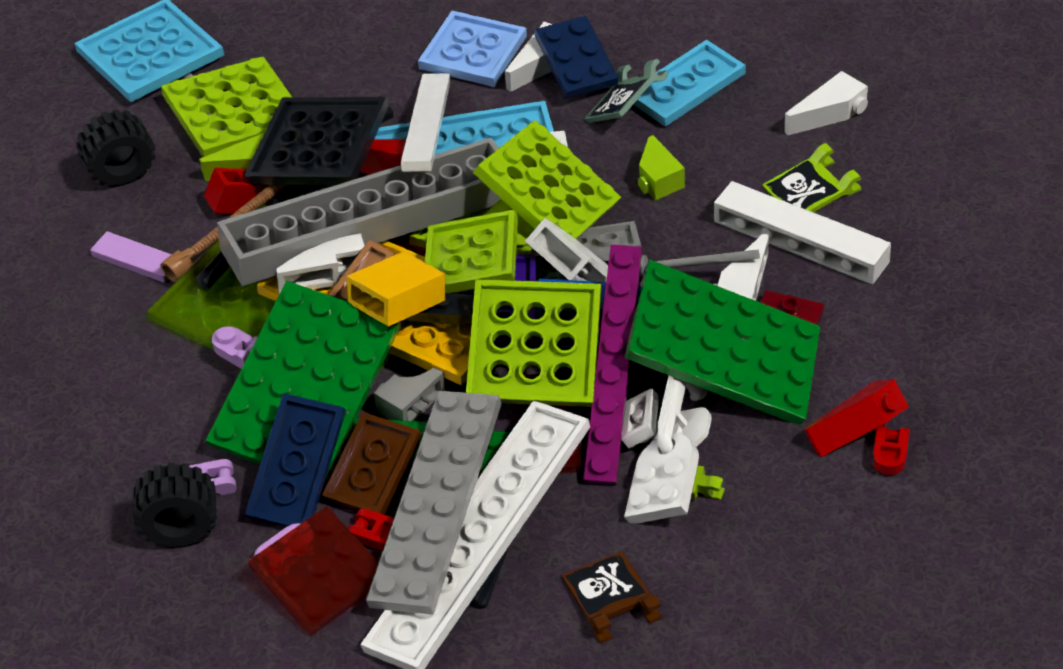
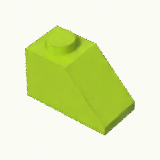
[638,135,685,201]

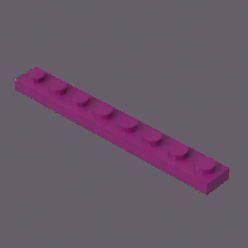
[584,245,642,485]

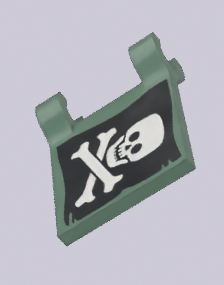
[584,59,668,123]

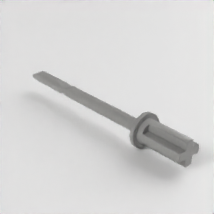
[640,249,760,276]

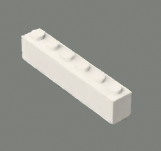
[714,181,891,285]

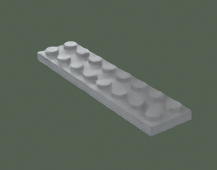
[366,391,502,615]

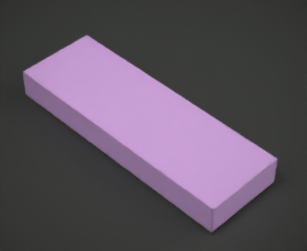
[90,231,172,283]

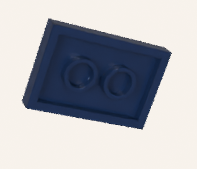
[534,16,618,98]

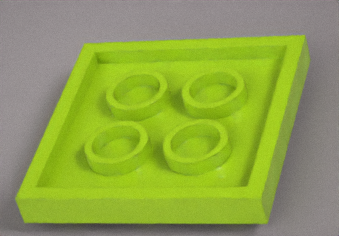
[425,209,518,293]

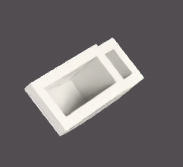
[525,218,608,282]
[276,233,364,294]

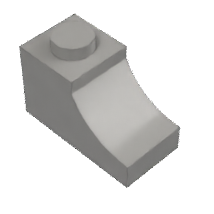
[374,368,446,421]

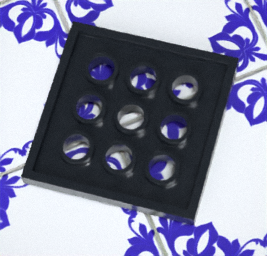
[244,97,389,185]

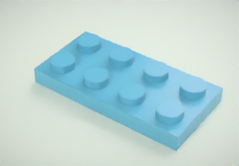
[633,40,746,127]

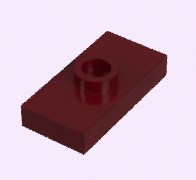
[760,290,825,325]

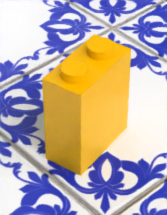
[347,251,446,327]

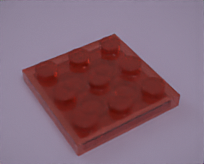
[248,506,379,636]

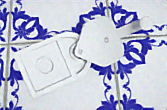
[624,376,712,524]

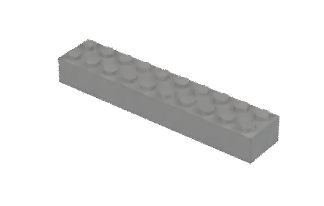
[217,138,515,286]

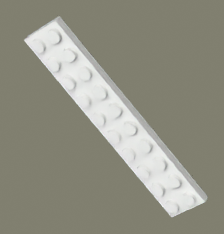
[361,401,590,669]

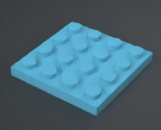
[75,0,224,102]

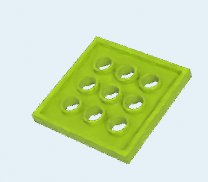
[161,56,304,157]
[473,120,621,240]
[466,279,601,407]

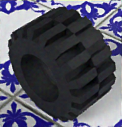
[76,109,156,188]
[133,462,217,549]

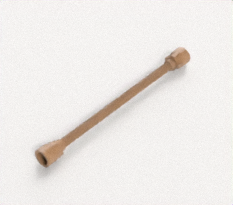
[160,159,311,282]

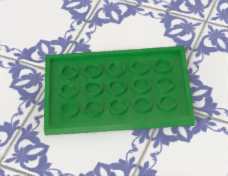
[625,259,820,424]
[206,280,401,484]

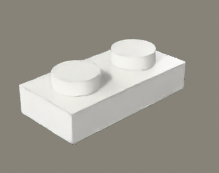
[621,388,659,448]

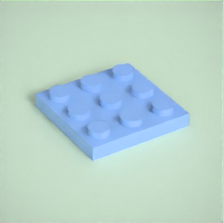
[418,11,527,87]

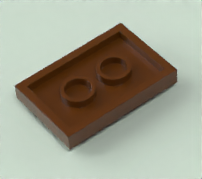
[322,412,422,515]

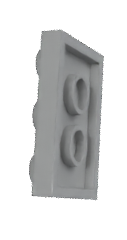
[552,221,641,269]

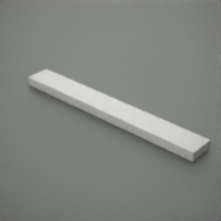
[401,73,450,172]

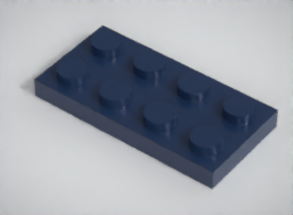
[245,393,346,528]

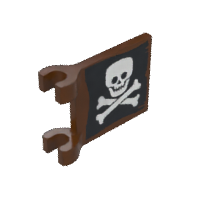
[561,551,662,644]

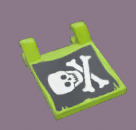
[762,143,862,212]

